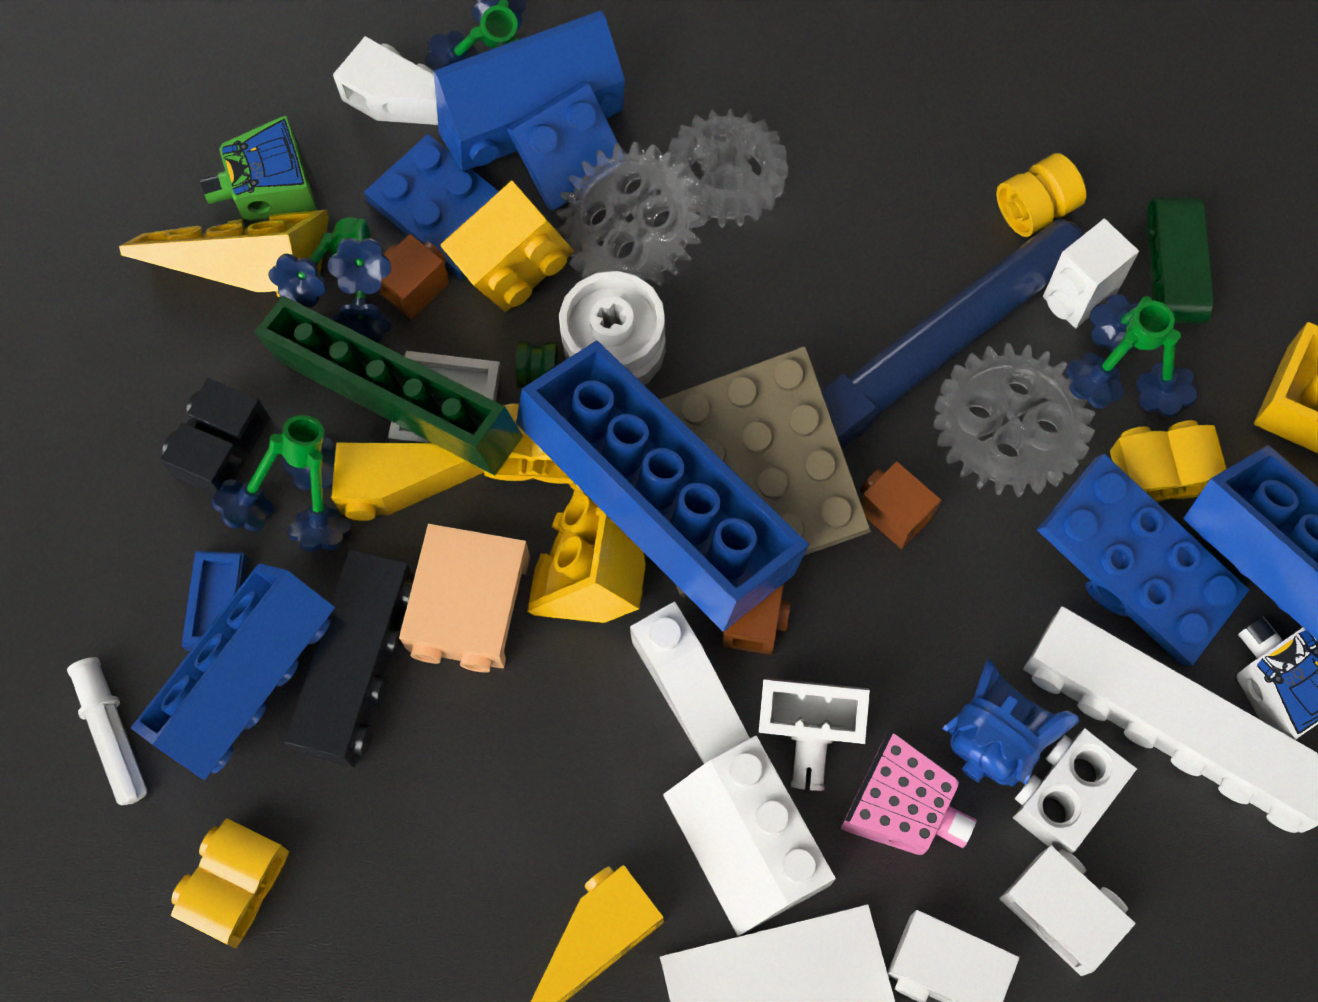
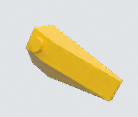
[527,483,645,623]

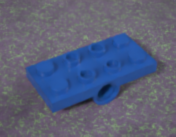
[1037,454,1249,666]

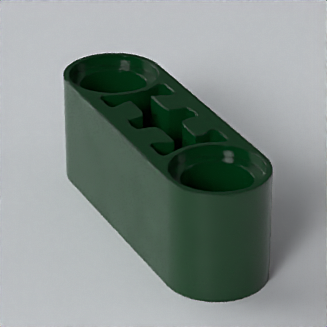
[1146,197,1213,323]

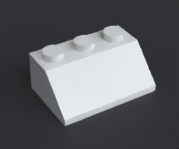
[663,736,836,937]

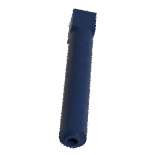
[821,219,1084,449]

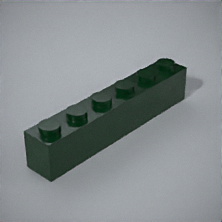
[254,296,523,476]

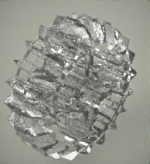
[665,108,788,228]

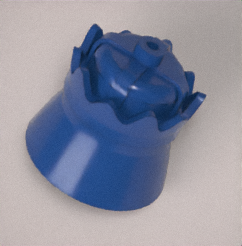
[942,659,1079,786]

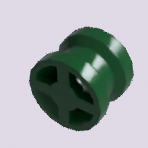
[516,341,559,388]

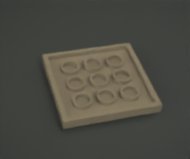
[659,346,871,598]

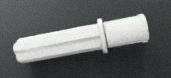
[67,657,147,806]

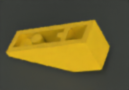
[331,443,484,521]
[531,865,664,1002]

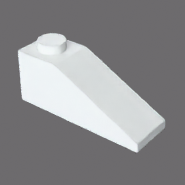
[630,601,750,764]

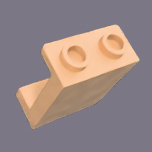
[399,524,530,673]

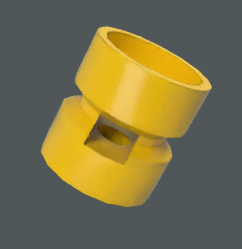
[996,153,1086,237]

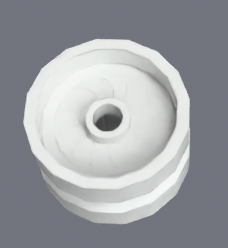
[559,271,666,385]

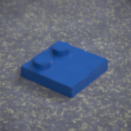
[506,82,628,211]

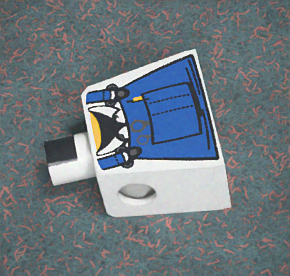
[1237,616,1318,740]

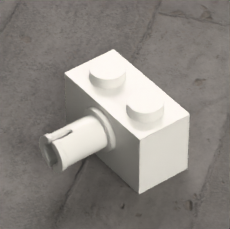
[759,678,870,791]

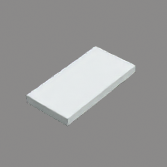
[660,905,895,1002]

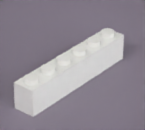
[1023,606,1318,833]

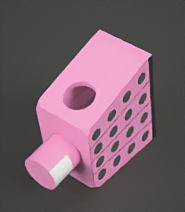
[840,731,977,855]

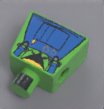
[200,116,317,221]

